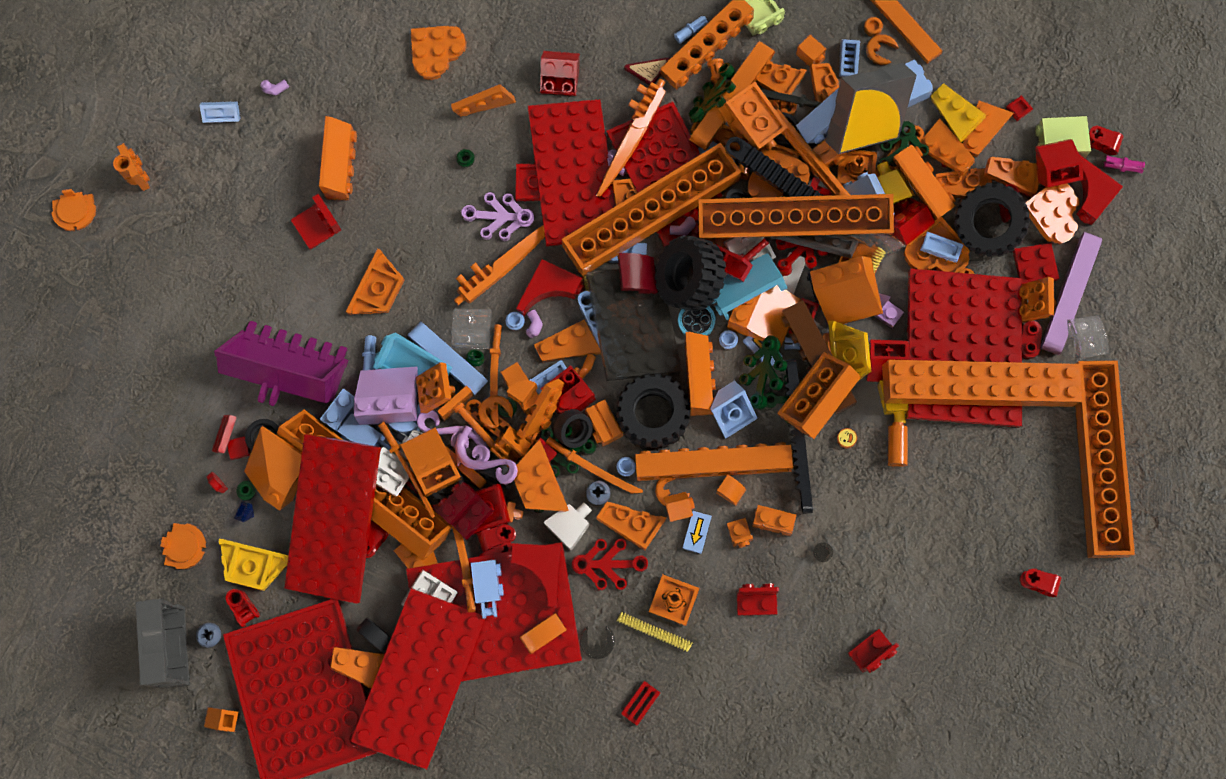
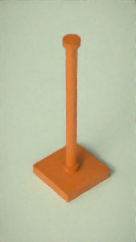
[437,385,509,468]

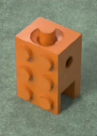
[718,82,788,150]

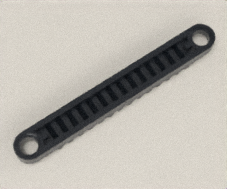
[725,137,824,197]
[784,359,813,514]

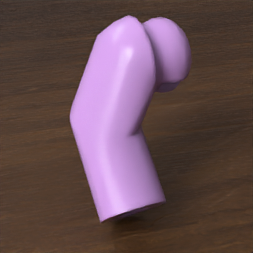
[526,310,543,338]

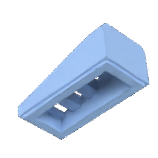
[839,39,860,77]

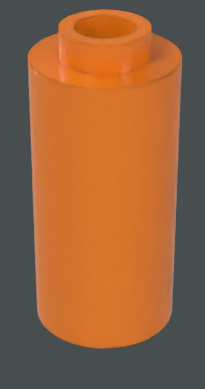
[888,422,908,467]

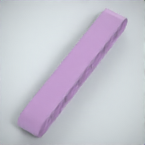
[1040,232,1102,355]

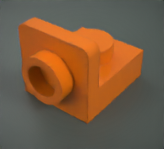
[726,518,753,548]

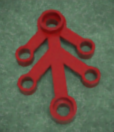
[776,239,828,276]
[572,539,648,590]

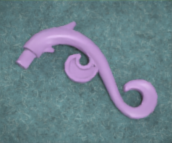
[417,410,490,473]
[455,425,518,484]

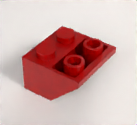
[540,51,580,96]
[1035,139,1083,188]
[891,198,935,245]
[866,339,909,382]
[540,365,596,415]

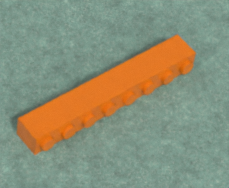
[635,442,793,481]

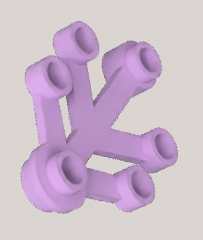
[461,192,534,241]

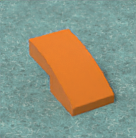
[520,613,566,654]

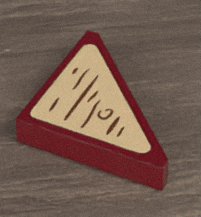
[624,57,671,85]

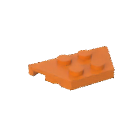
[346,249,405,315]
[514,440,569,511]

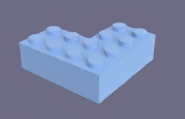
[796,88,839,144]

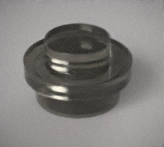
[813,542,833,562]

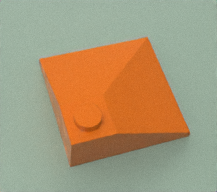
[244,426,302,511]

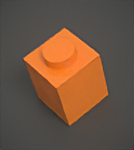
[796,35,826,67]
[663,492,695,522]

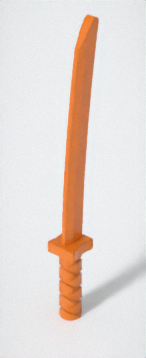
[490,324,502,428]
[378,422,435,518]
[546,436,643,493]
[452,527,476,612]

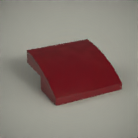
[618,253,658,294]

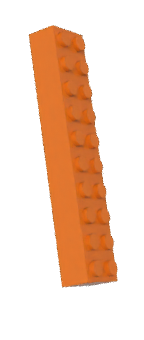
[562,143,742,277]
[698,194,894,239]
[882,360,1082,407]
[1075,361,1135,558]
[276,409,453,560]

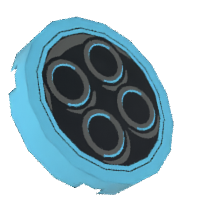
[678,306,716,336]

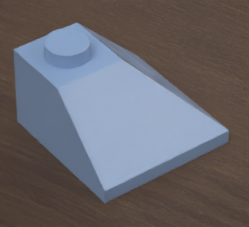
[710,381,758,439]

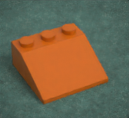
[810,256,883,325]
[727,285,801,350]

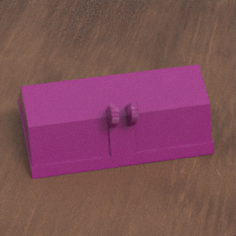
[214,321,349,406]

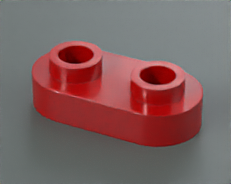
[1022,321,1042,359]

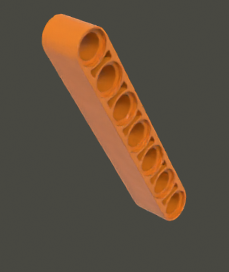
[690,41,775,150]

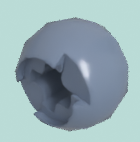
[586,481,611,505]
[196,622,221,648]

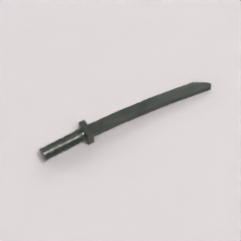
[761,89,821,108]

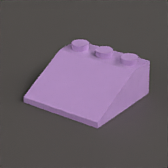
[354,367,418,425]

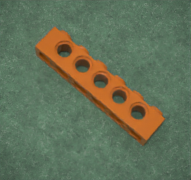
[660,0,754,90]

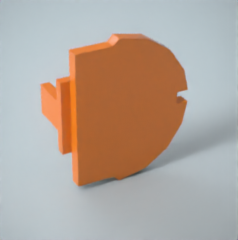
[51,189,96,231]
[160,523,206,569]

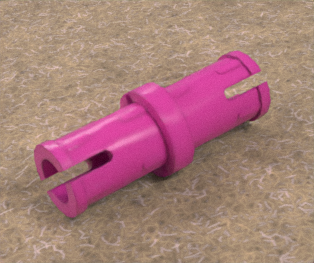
[1104,155,1145,174]

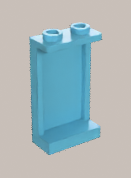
[713,253,788,320]
[373,332,452,391]

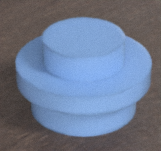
[506,312,525,330]
[719,330,738,349]
[617,457,636,476]

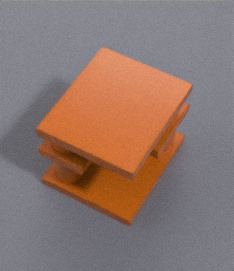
[490,426,532,463]

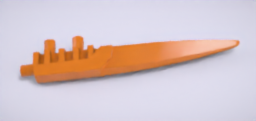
[596,79,666,196]
[454,225,545,306]

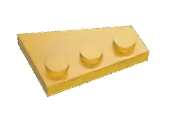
[931,83,986,142]

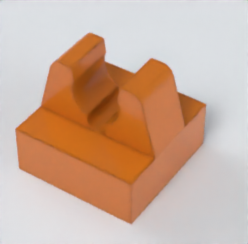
[505,502,523,524]

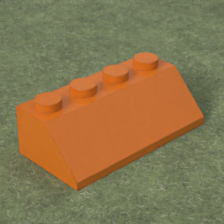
[319,116,357,200]
[892,145,956,220]
[685,332,716,416]
[777,352,861,439]

